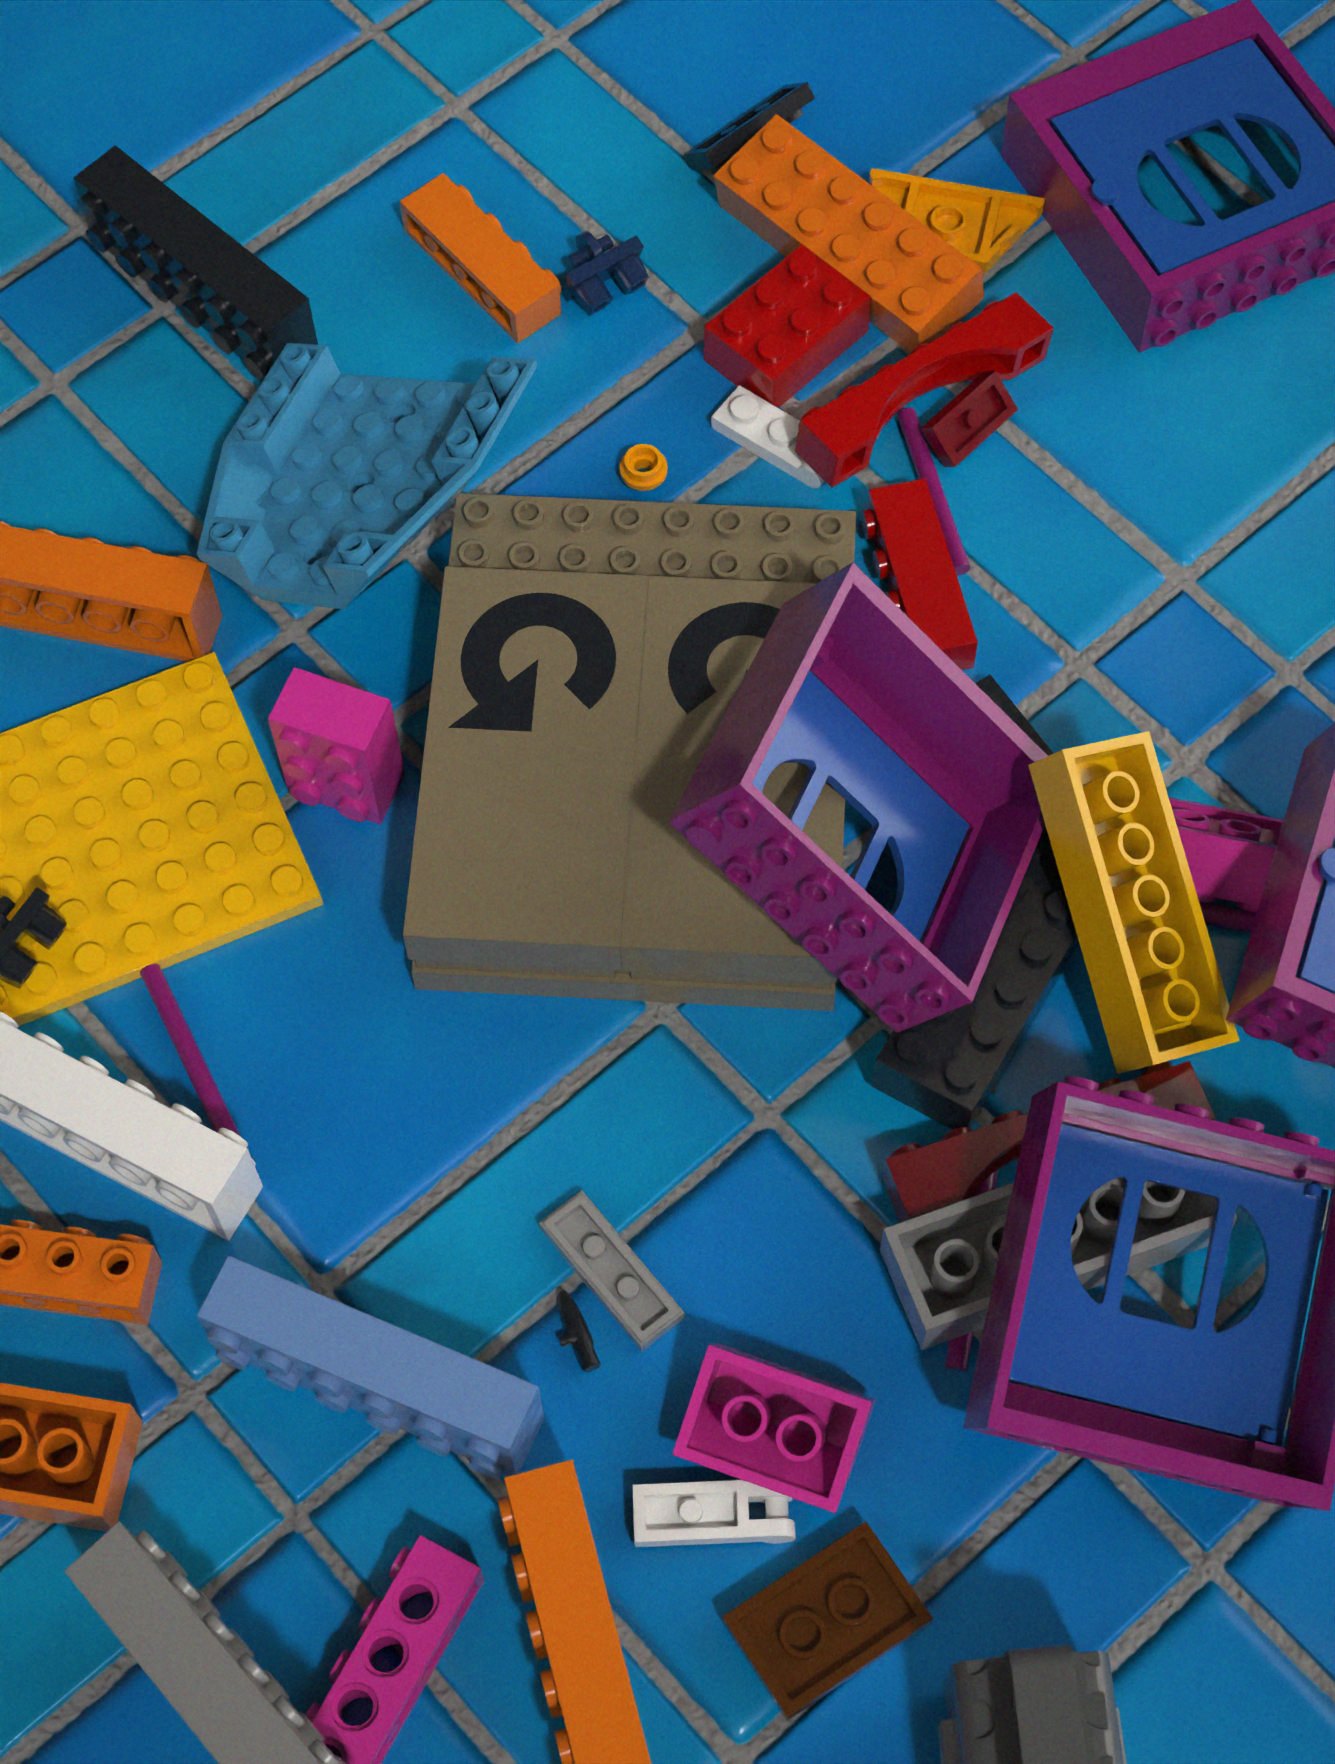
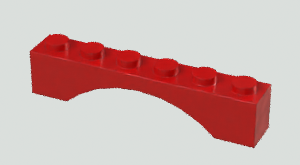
[795,292,1054,488]

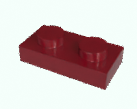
[921,370,1018,467]

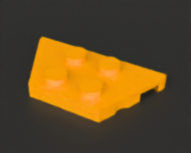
[869,168,1045,275]

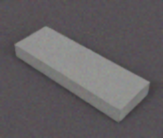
[539,1191,685,1352]

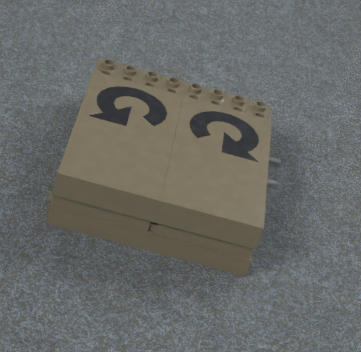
[403,493,856,1011]

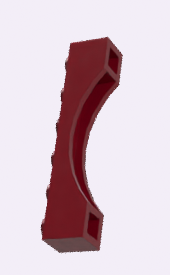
[882,1061,1216,1223]

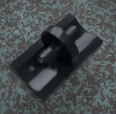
[0,887,67,989]

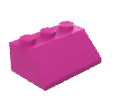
[1169,797,1284,913]
[672,1343,876,1513]

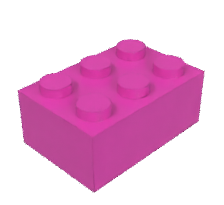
[268,667,405,825]

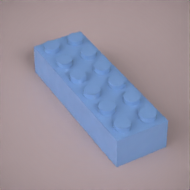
[197,1256,545,1479]

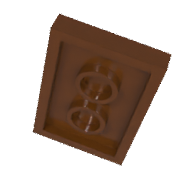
[722,1521,933,1721]

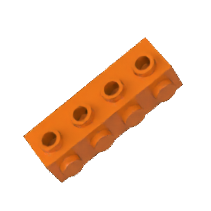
[0,1220,162,1325]

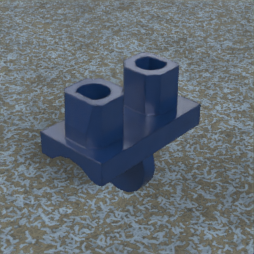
[561,231,649,315]

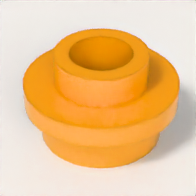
[620,444,668,491]

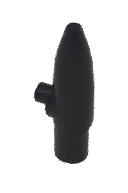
[558,1290,601,1372]

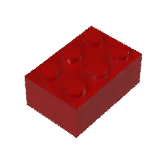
[704,244,871,408]

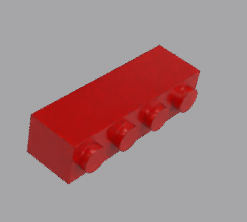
[860,478,978,670]

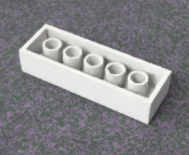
[0,1011,263,1241]

